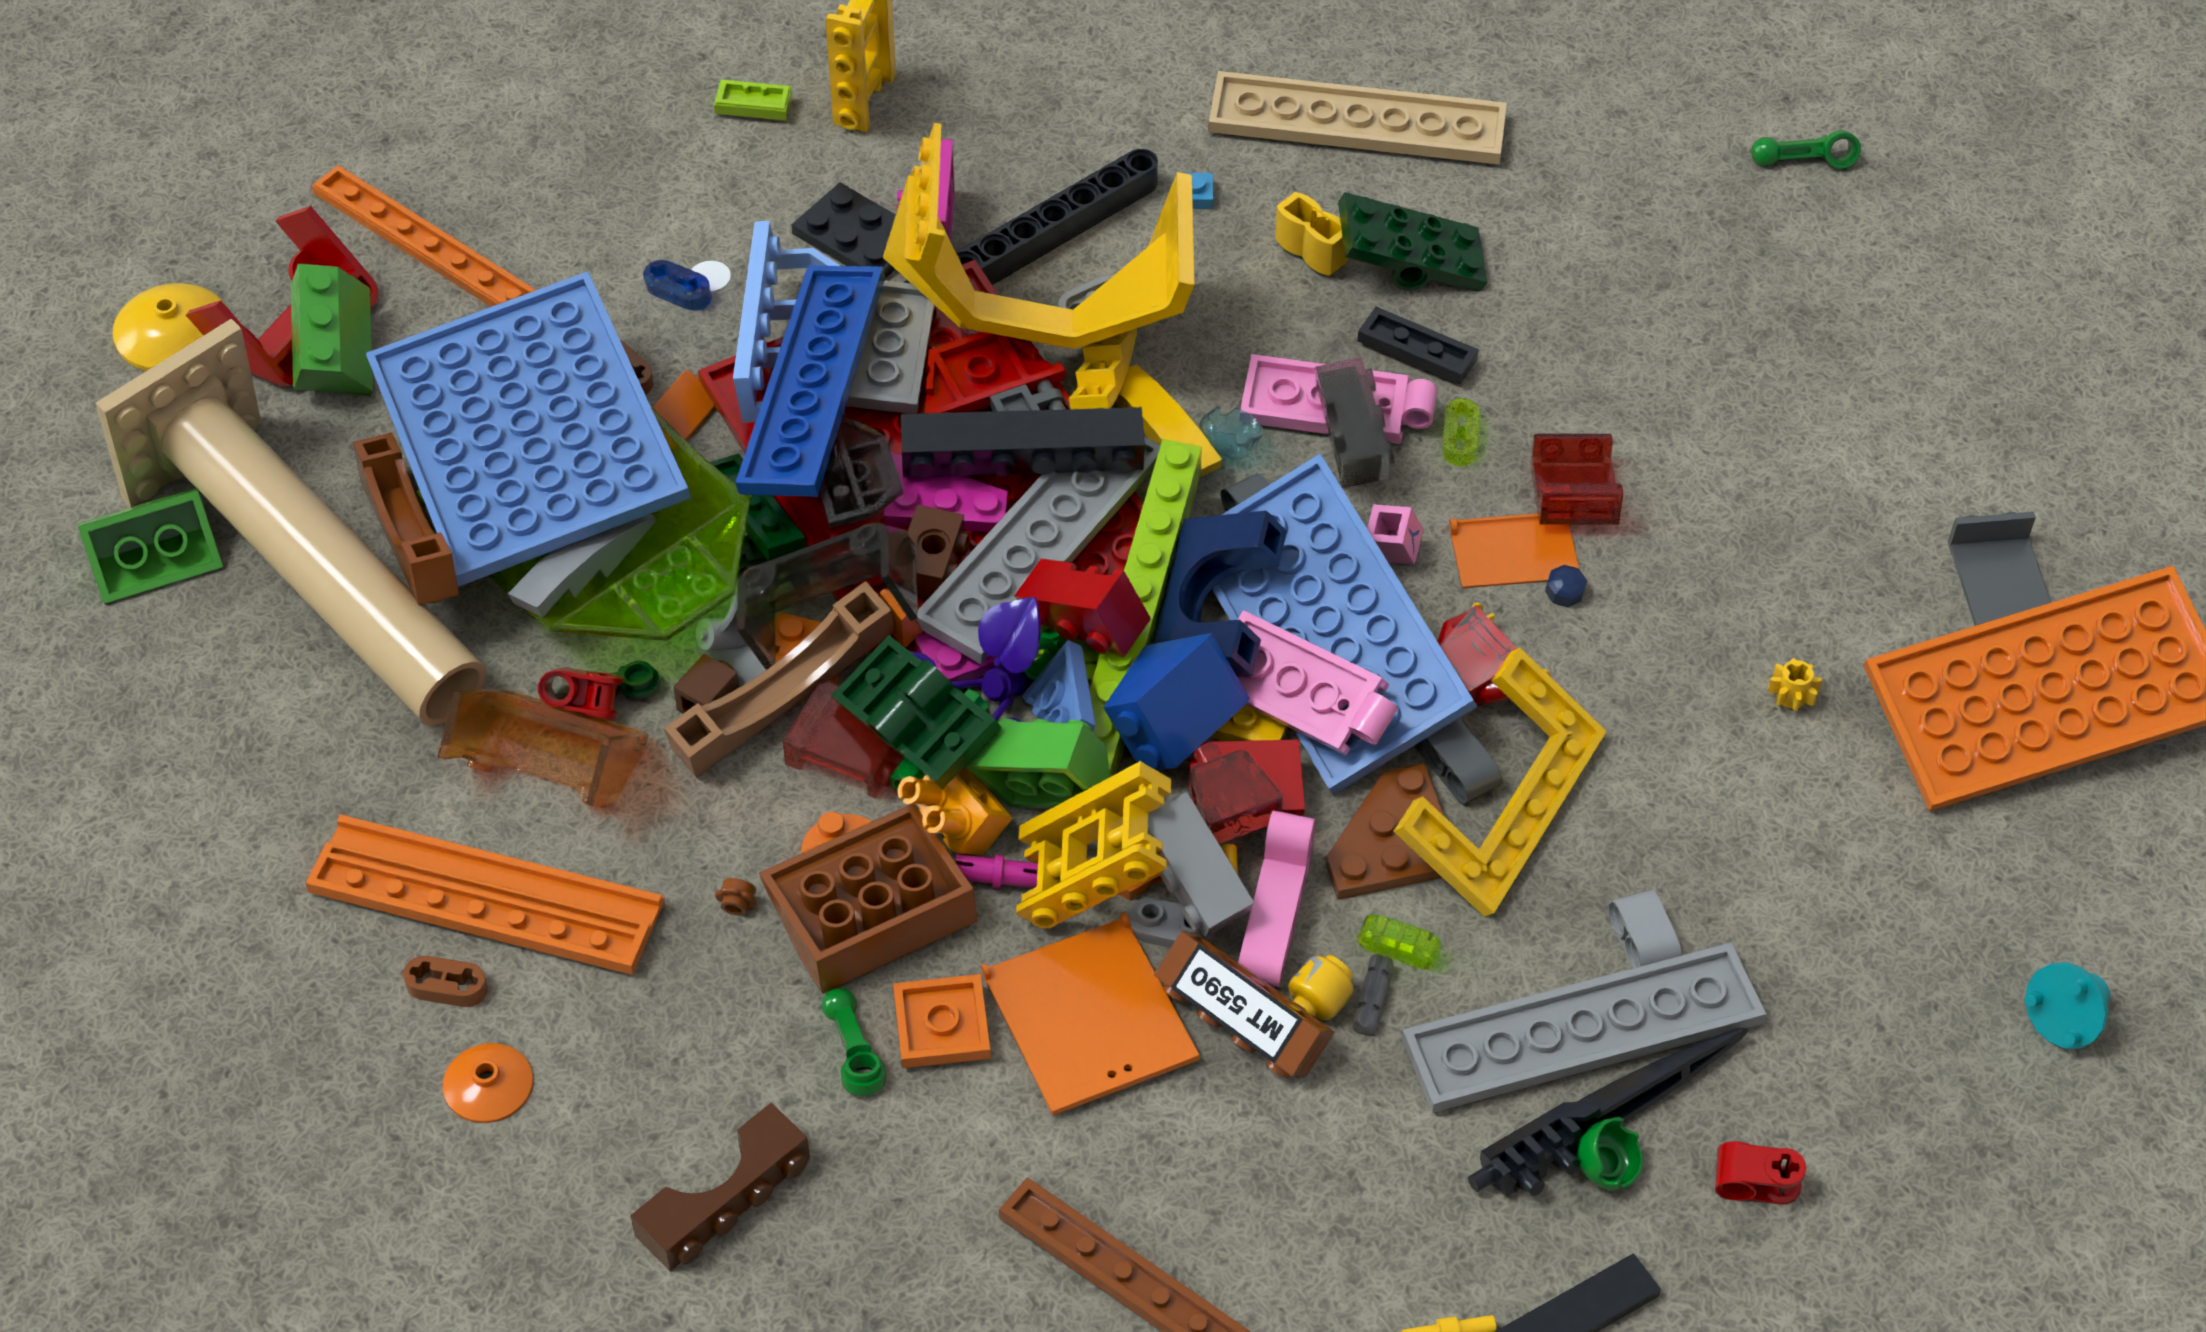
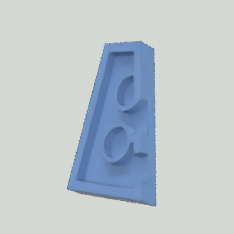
[1022,640,1096,732]

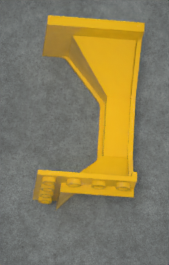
[883,123,1194,349]

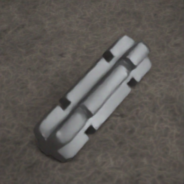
[1352,954,1393,1035]

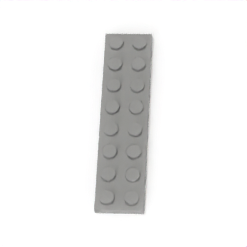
[914,436,1161,664]
[1401,942,1767,1113]

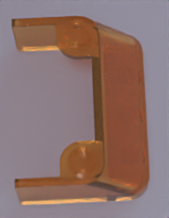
[437,688,649,808]

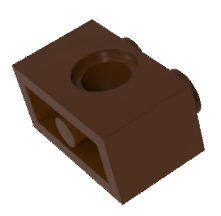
[895,505,970,599]

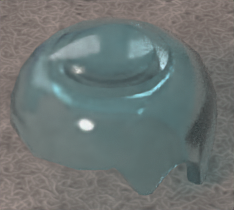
[1199,406,1264,460]

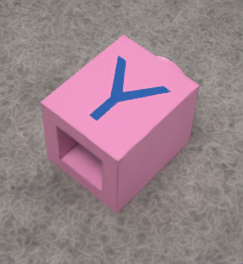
[1367,504,1423,565]

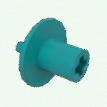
[2024,962,2110,1049]

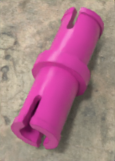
[956,853,1038,889]

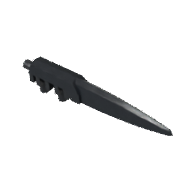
[1468,1027,1749,1197]

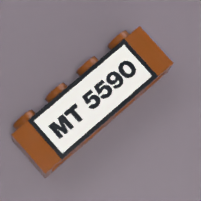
[1154,931,1335,1079]

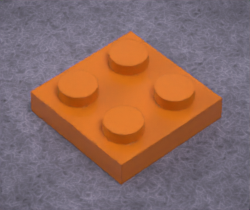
[893,974,991,1069]

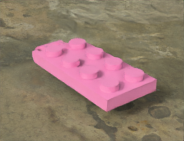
[1239,354,1438,444]
[1237,610,1398,756]

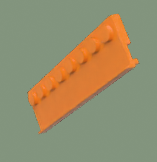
[305,814,665,975]

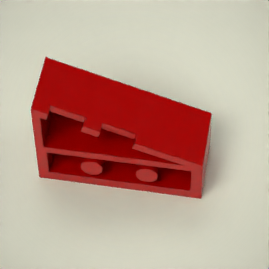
[1014,558,1151,657]

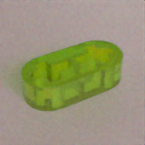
[1441,398,1480,466]
[1357,914,1442,970]

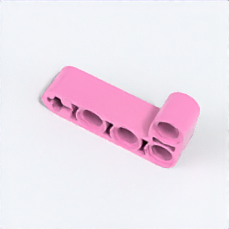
[1238,810,1315,988]

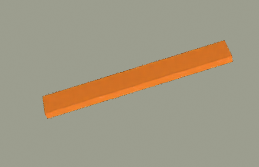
[312,165,536,307]

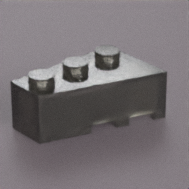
[1315,356,1395,488]

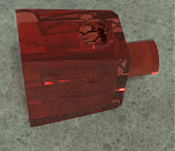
[1189,743,1283,844]

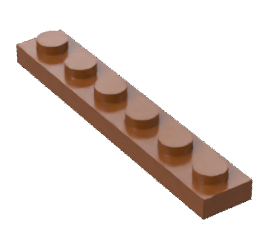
[999,1177,1250,1332]

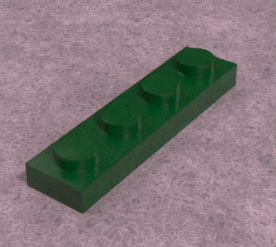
[702,453,806,561]

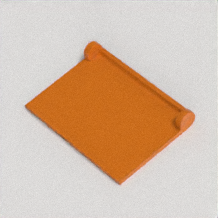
[1449,509,1579,588]

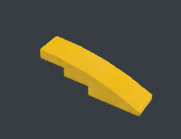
[1069,328,1137,409]
[1115,364,1222,477]

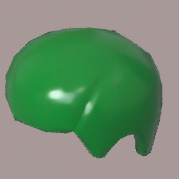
[1577,1117,1643,1191]

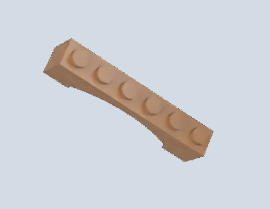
[664,581,895,777]

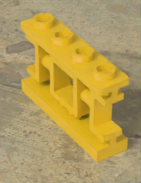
[825,0,896,132]
[1016,761,1171,929]

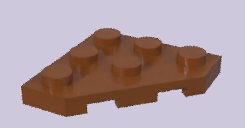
[1326,763,1444,899]

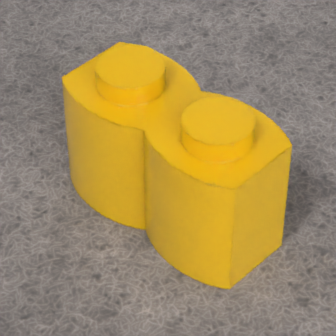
[1275,192,1348,276]

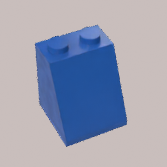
[1103,633,1250,771]

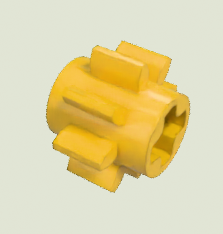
[1767,658,1822,711]

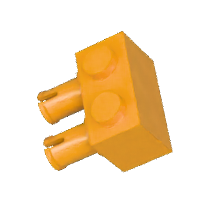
[898,766,1013,856]

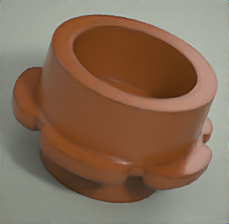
[715,878,757,915]

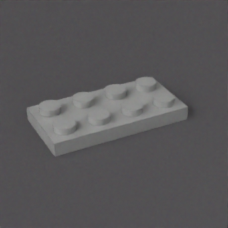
[846,280,935,414]

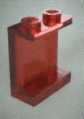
[1530,433,1623,525]
[783,680,901,798]

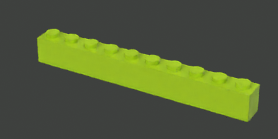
[1089,439,1202,776]

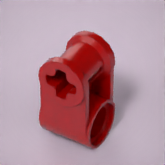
[538,667,623,719]
[1715,1141,1807,1205]

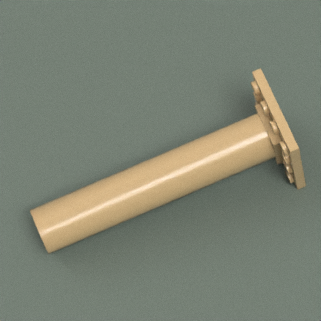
[95,319,486,726]

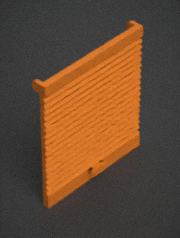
[980,912,1200,1116]

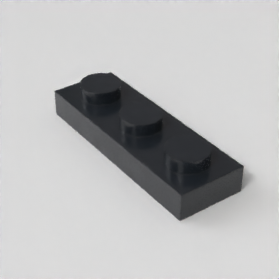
[1357,307,1479,385]

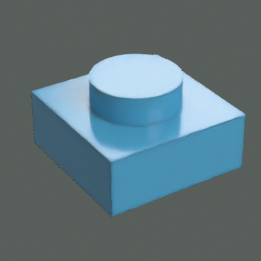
[1185,173,1213,209]

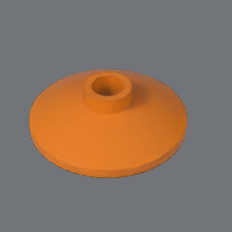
[443,1043,533,1123]

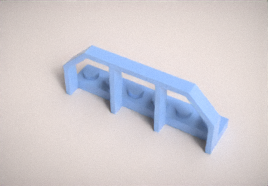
[733,221,840,422]

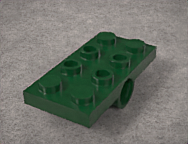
[1338,192,1488,291]
[831,635,1001,790]

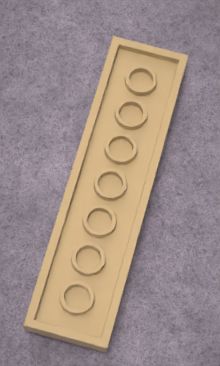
[1208,71,1507,165]

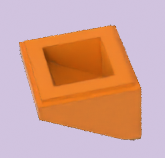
[880,589,923,647]

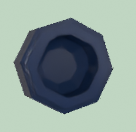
[1545,565,1587,607]

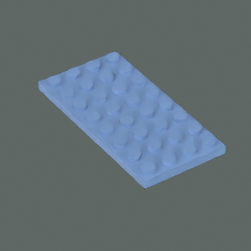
[1212,454,1478,795]

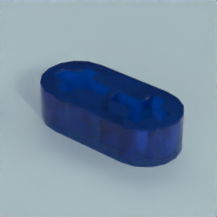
[643,260,712,311]

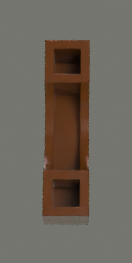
[630,1102,810,1272]

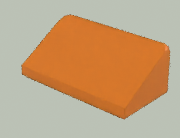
[651,370,716,453]

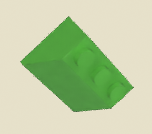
[291,264,373,395]
[77,488,223,604]
[965,718,1111,809]

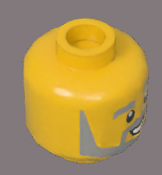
[1288,955,1354,1021]

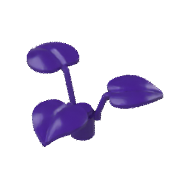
[911,597,1041,722]

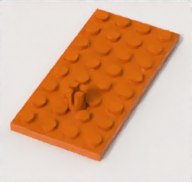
[1863,565,2206,812]

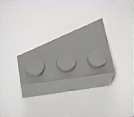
[1148,791,1254,938]

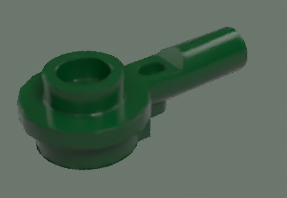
[610,661,660,700]

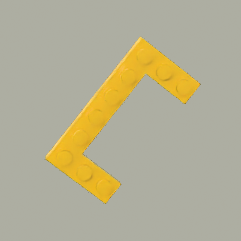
[1393,647,1607,917]

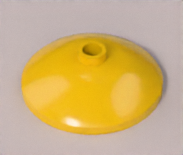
[113,283,225,371]

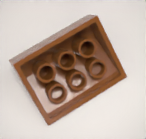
[759,804,977,994]

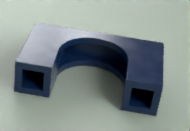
[1153,510,1287,677]

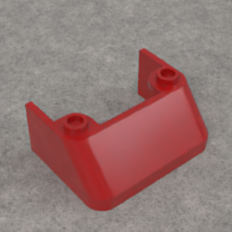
[186,206,378,387]

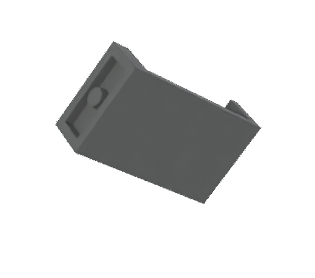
[1948,512,2051,626]

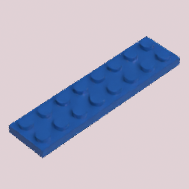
[735,265,885,497]

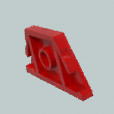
[924,332,1066,414]

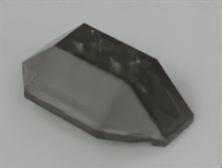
[818,413,904,531]

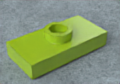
[714,79,793,121]

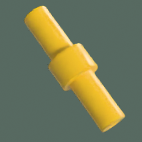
[1401,1315,1497,1332]

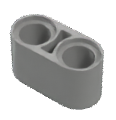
[1608,890,1681,968]

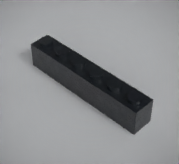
[901,407,1145,478]

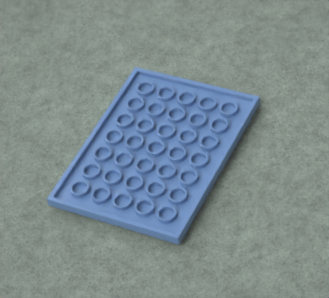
[366,271,691,587]

